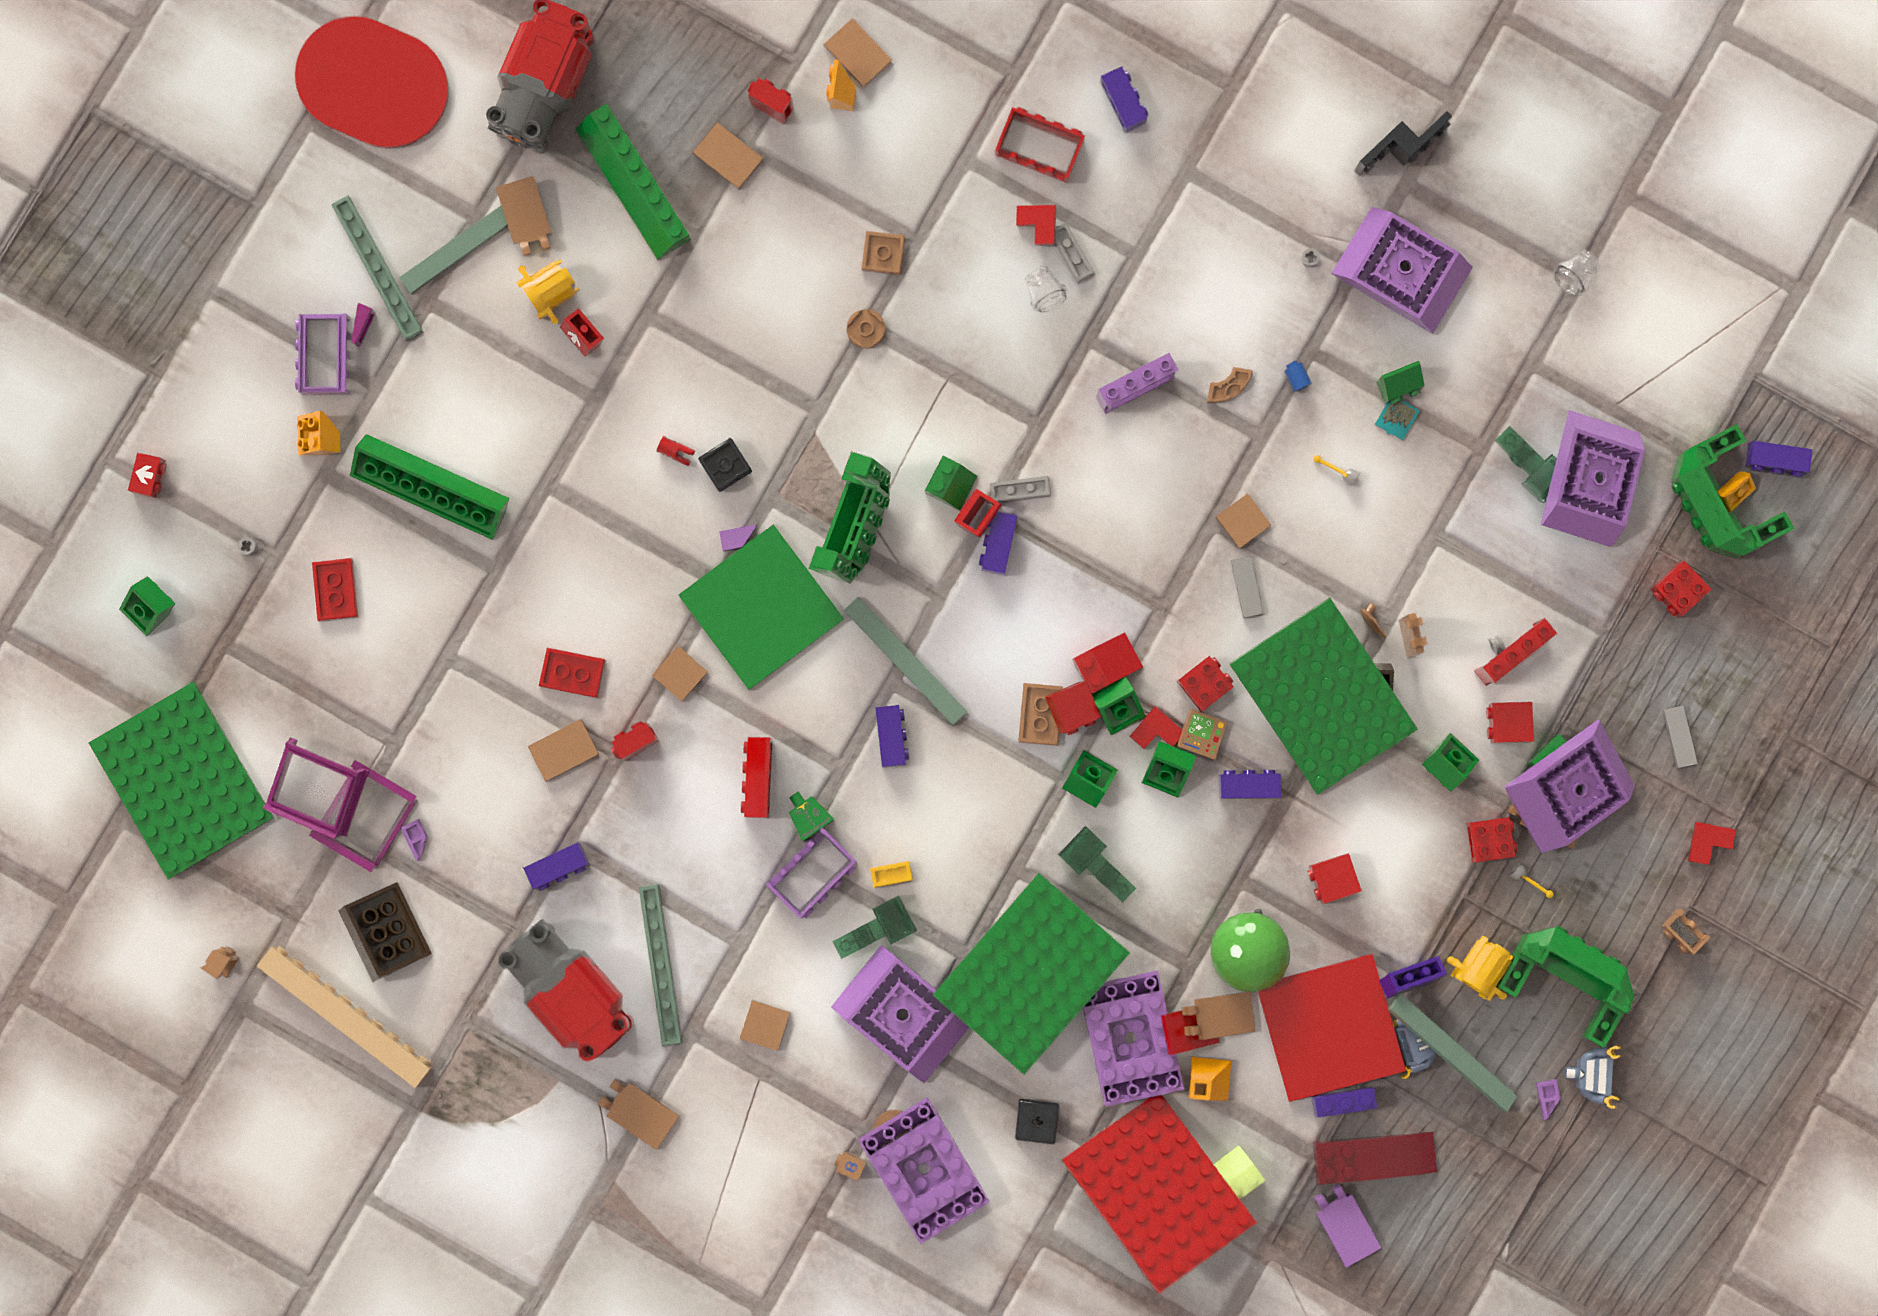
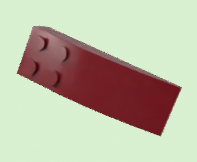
[1313,1132,1437,1185]

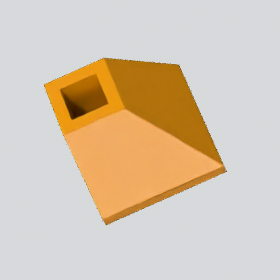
[826,59,856,111]
[297,411,340,455]
[1188,1057,1232,1101]

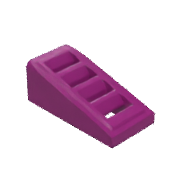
[351,303,376,347]

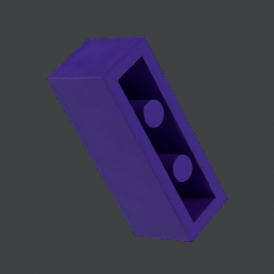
[1100,66,1149,133]
[1745,441,1813,478]
[979,512,1017,576]
[875,705,909,768]
[1219,770,1281,799]
[523,842,590,892]
[1379,956,1447,999]
[1311,1087,1377,1118]

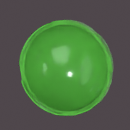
[1210,912,1290,993]

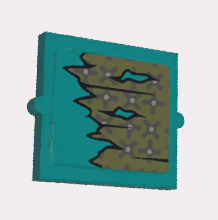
[1375,401,1420,441]

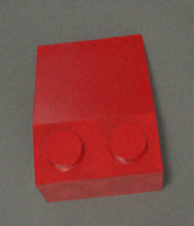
[1072,632,1143,694]

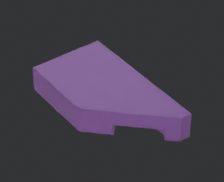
[719,525,756,552]
[401,819,428,861]
[1536,1079,1561,1120]

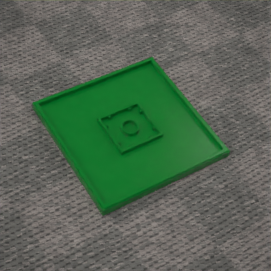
[678,524,844,690]

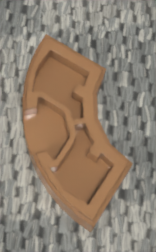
[1207,367,1253,403]

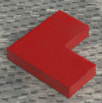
[1016,205,1057,245]
[1129,707,1182,749]
[1688,822,1736,865]

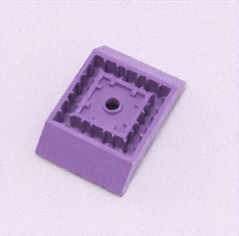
[1331,207,1473,334]
[1540,410,1645,547]
[1504,720,1635,853]
[831,944,969,1083]
[1083,970,1184,1107]
[858,1097,990,1244]

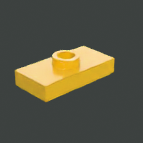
[870,861,913,888]

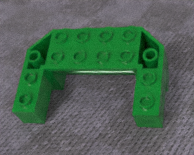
[1671,424,1794,559]
[809,451,891,584]
[1496,926,1635,1048]

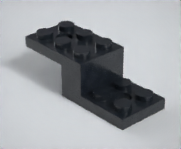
[1354,111,1452,176]

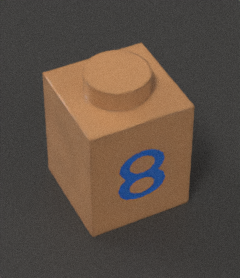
[834,1151,866,1181]

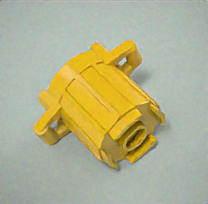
[516,260,580,324]
[1447,936,1514,1002]

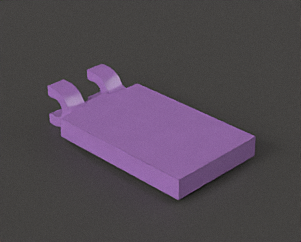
[1314,1184,1381,1267]

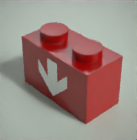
[560,308,604,357]
[128,452,167,498]

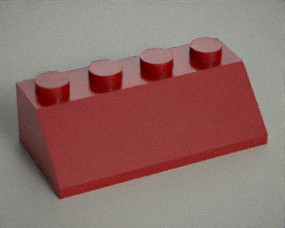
[741,737,773,819]

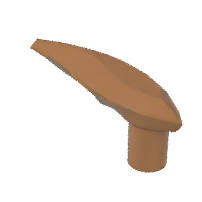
[1361,603,1387,639]

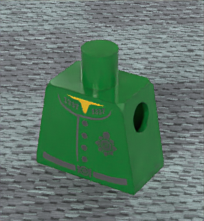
[789,791,834,842]

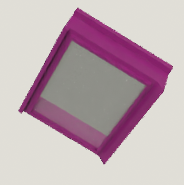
[263,737,369,839]
[309,760,417,872]

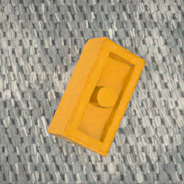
[1717,471,1756,512]

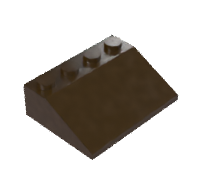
[338,882,432,982]

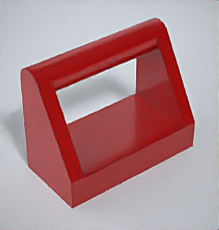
[954,489,1002,538]

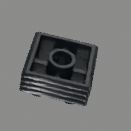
[698,438,752,492]
[1015,1099,1059,1145]

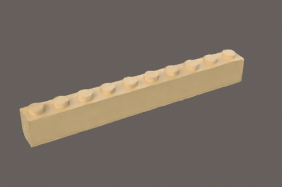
[257,946,433,1088]

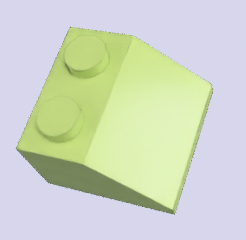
[1214,1146,1265,1199]

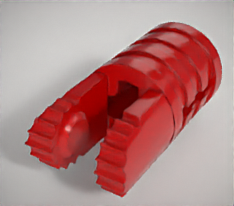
[656,436,695,466]

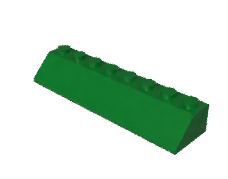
[576,103,691,260]
[349,434,509,540]

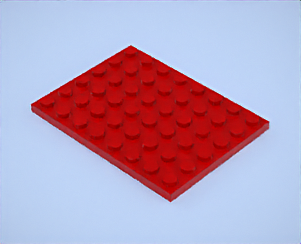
[1062,1095,1257,1295]

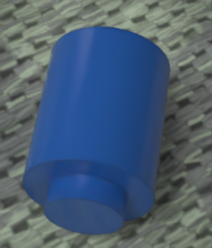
[1284,361,1312,392]

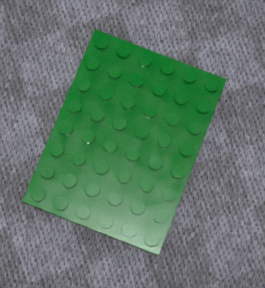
[1229,597,1418,795]
[88,682,274,880]
[933,873,1130,1075]

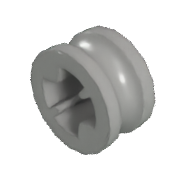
[1302,248,1320,268]
[238,537,257,556]
[1488,635,1506,655]

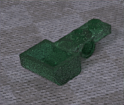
[1494,426,1557,503]
[1058,826,1136,903]
[832,895,917,959]

